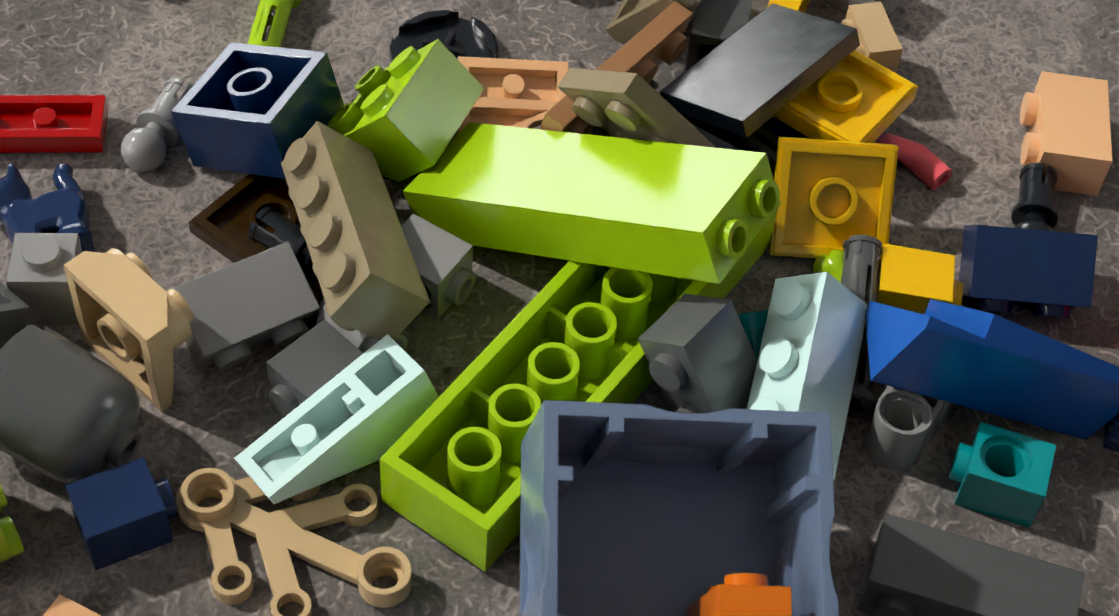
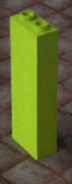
[403,122,781,284]

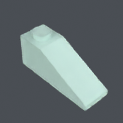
[234,334,439,504]

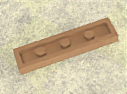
[540,1,693,135]

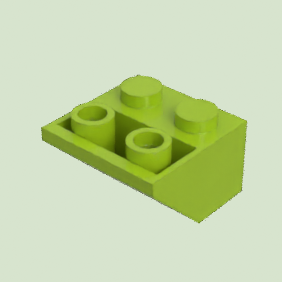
[328,39,485,182]

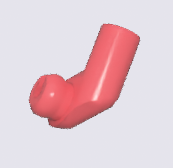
[876,132,953,191]

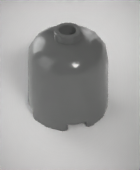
[0,324,141,485]

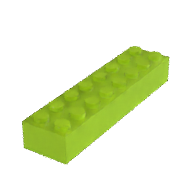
[380,209,778,572]

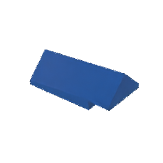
[865,299,1119,440]

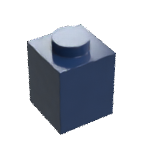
[65,457,179,570]

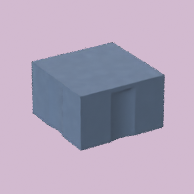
[519,400,839,616]

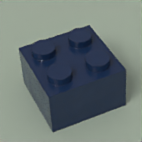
[171,42,345,179]

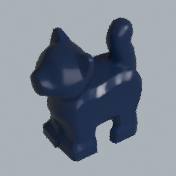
[0,163,95,252]

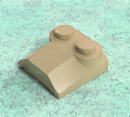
[64,248,194,413]

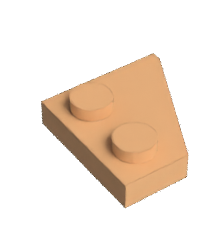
[456,56,569,135]

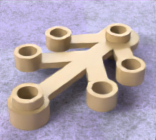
[175,468,412,616]

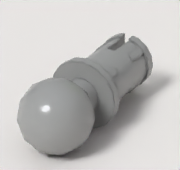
[121,78,193,173]

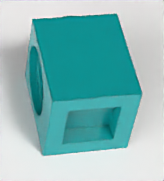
[949,422,1056,528]

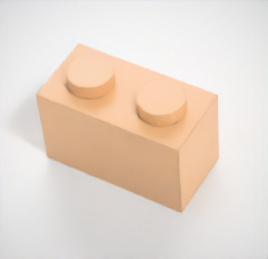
[1020,71,1112,196]

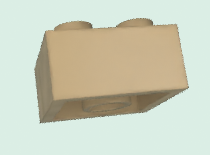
[841,2,903,73]

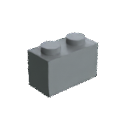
[172,242,320,371]

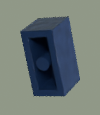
[959,225,1098,318]

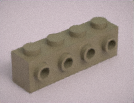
[281,121,430,340]

